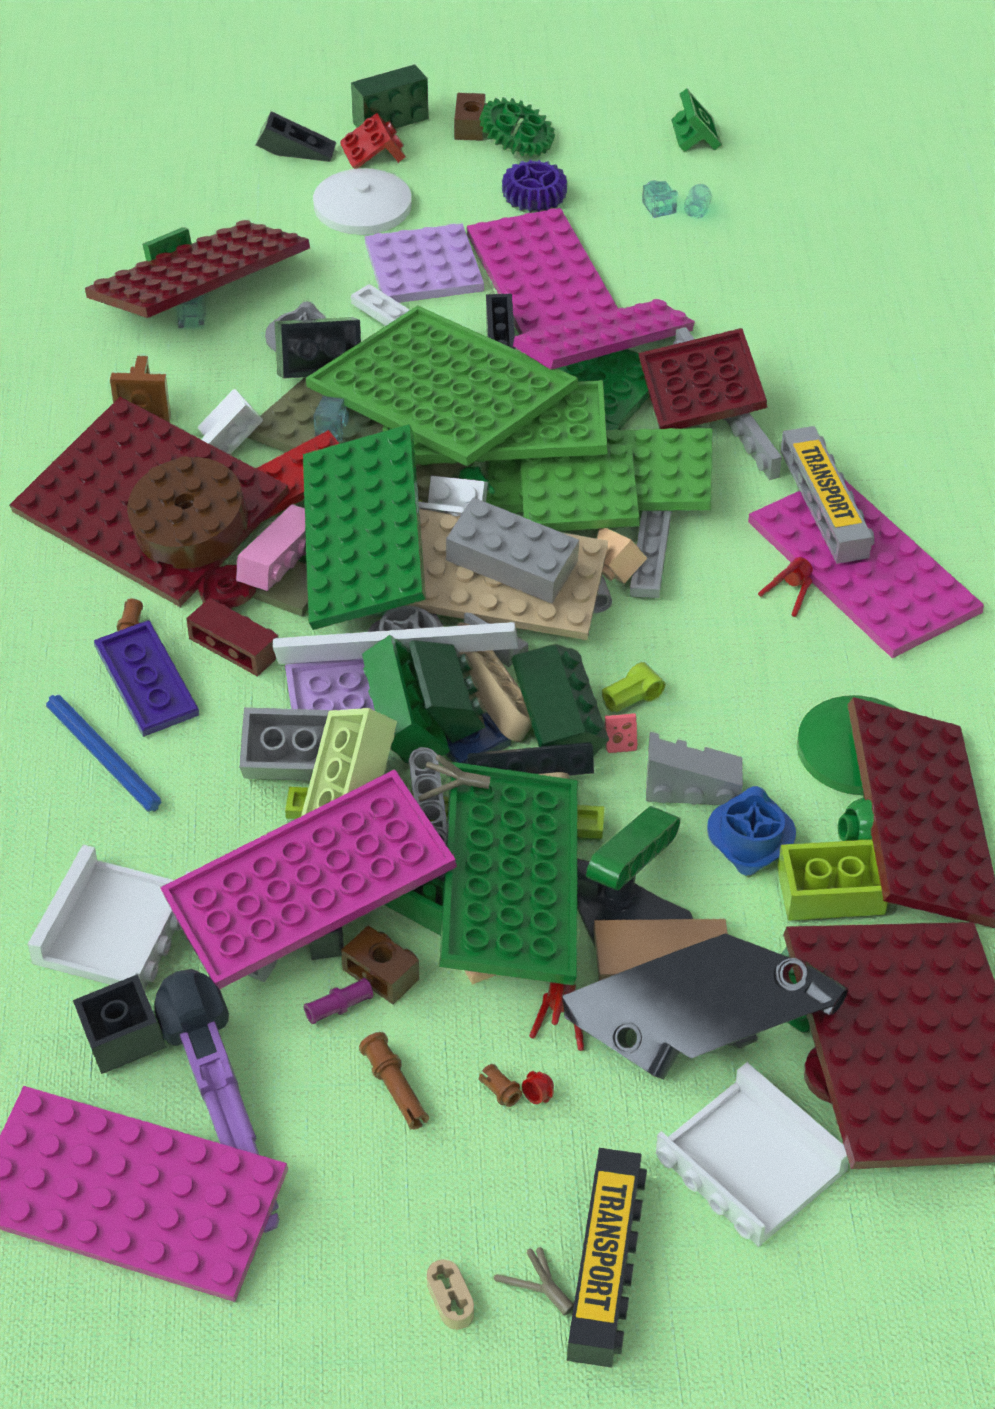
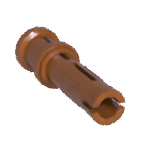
[359,1032,429,1130]

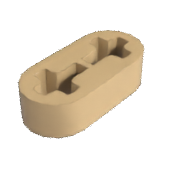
[426,1259,474,1330]

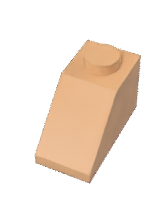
[597,528,647,584]

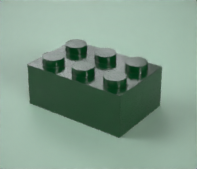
[351,64,429,129]

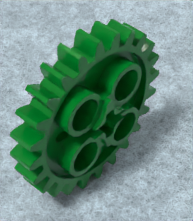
[479,97,555,157]

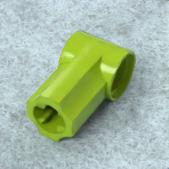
[602,662,666,712]

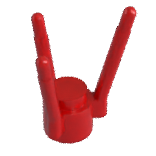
[758,557,813,617]
[529,982,584,1051]

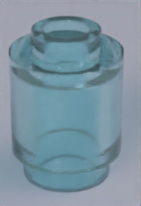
[684,184,712,218]

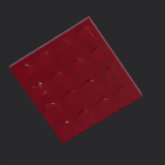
[638,328,768,429]

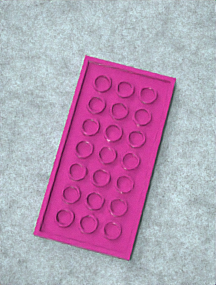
[467,208,618,335]
[748,479,984,658]
[160,769,457,989]
[0,1086,288,1302]

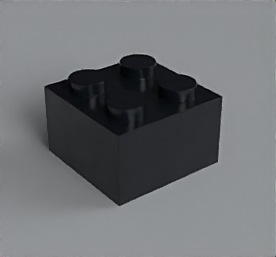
[73,974,167,1074]

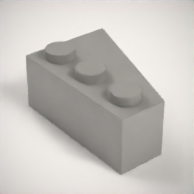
[646,732,743,805]

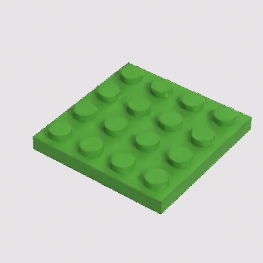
[520,444,640,531]

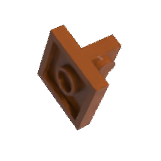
[110,356,171,423]

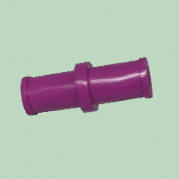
[303,978,373,1024]

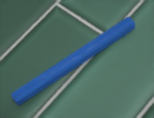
[46,695,161,812]

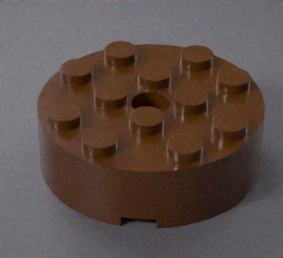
[127,456,248,569]

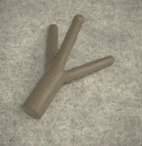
[418,755,490,801]
[494,1247,574,1316]

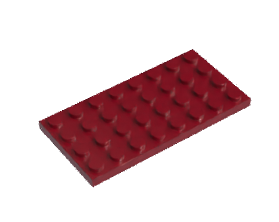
[85,220,310,318]
[848,697,995,928]

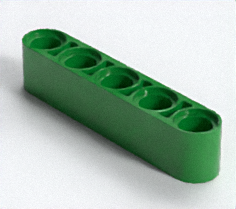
[586,806,681,891]

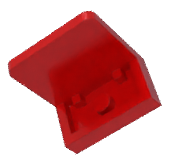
[340,113,406,169]

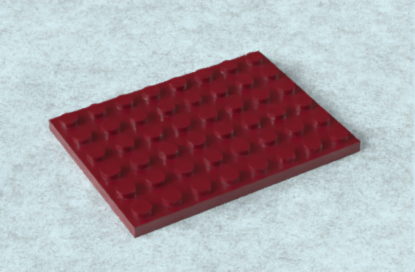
[9,397,290,607]
[783,922,995,1169]

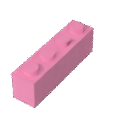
[236,504,306,591]

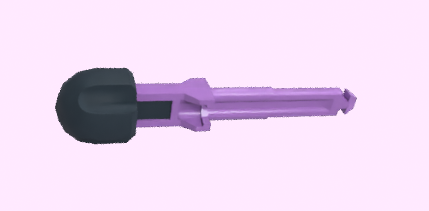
[154,969,280,1233]

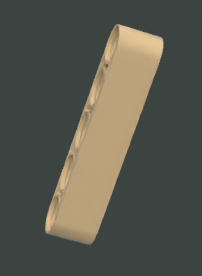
[457,623,532,742]

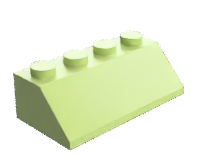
[301,708,397,816]

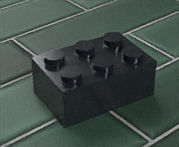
[275,317,361,378]

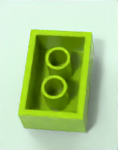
[777,839,888,921]

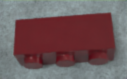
[186,598,279,677]

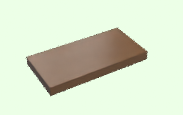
[593,919,728,981]

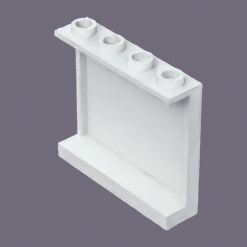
[28,845,190,991]
[656,1062,849,1247]

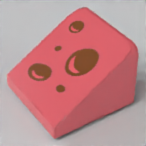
[605,713,637,753]

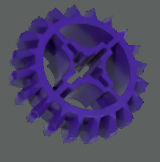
[502,159,567,213]

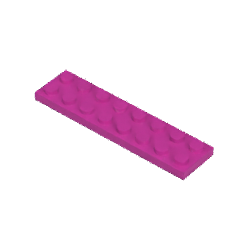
[513,299,695,370]

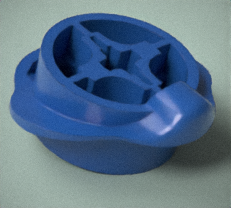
[707,786,796,876]

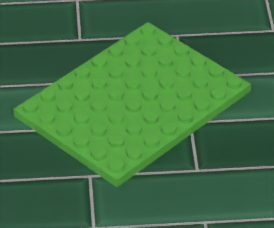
[306,305,578,466]

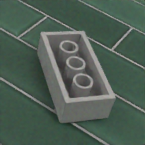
[446,497,579,603]
[239,707,333,781]

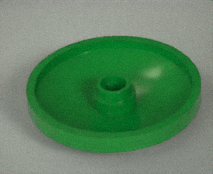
[797,695,899,795]

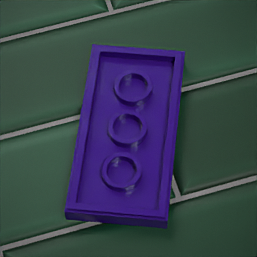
[94,620,199,737]

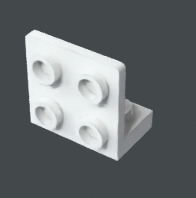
[198,389,263,455]
[419,476,488,516]

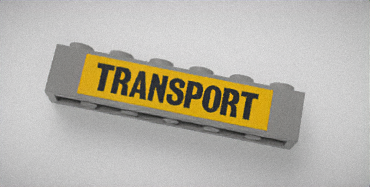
[780,426,875,564]

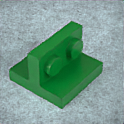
[671,88,722,152]

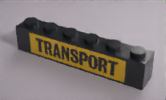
[567,1147,647,1368]

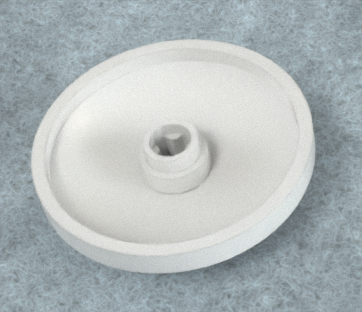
[313,168,412,235]

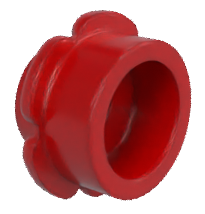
[522,1071,554,1104]

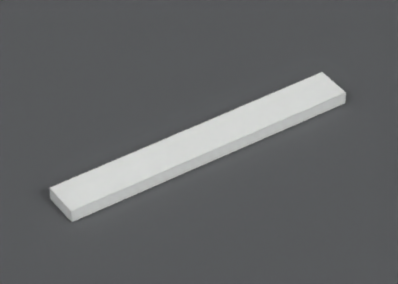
[273,622,518,664]

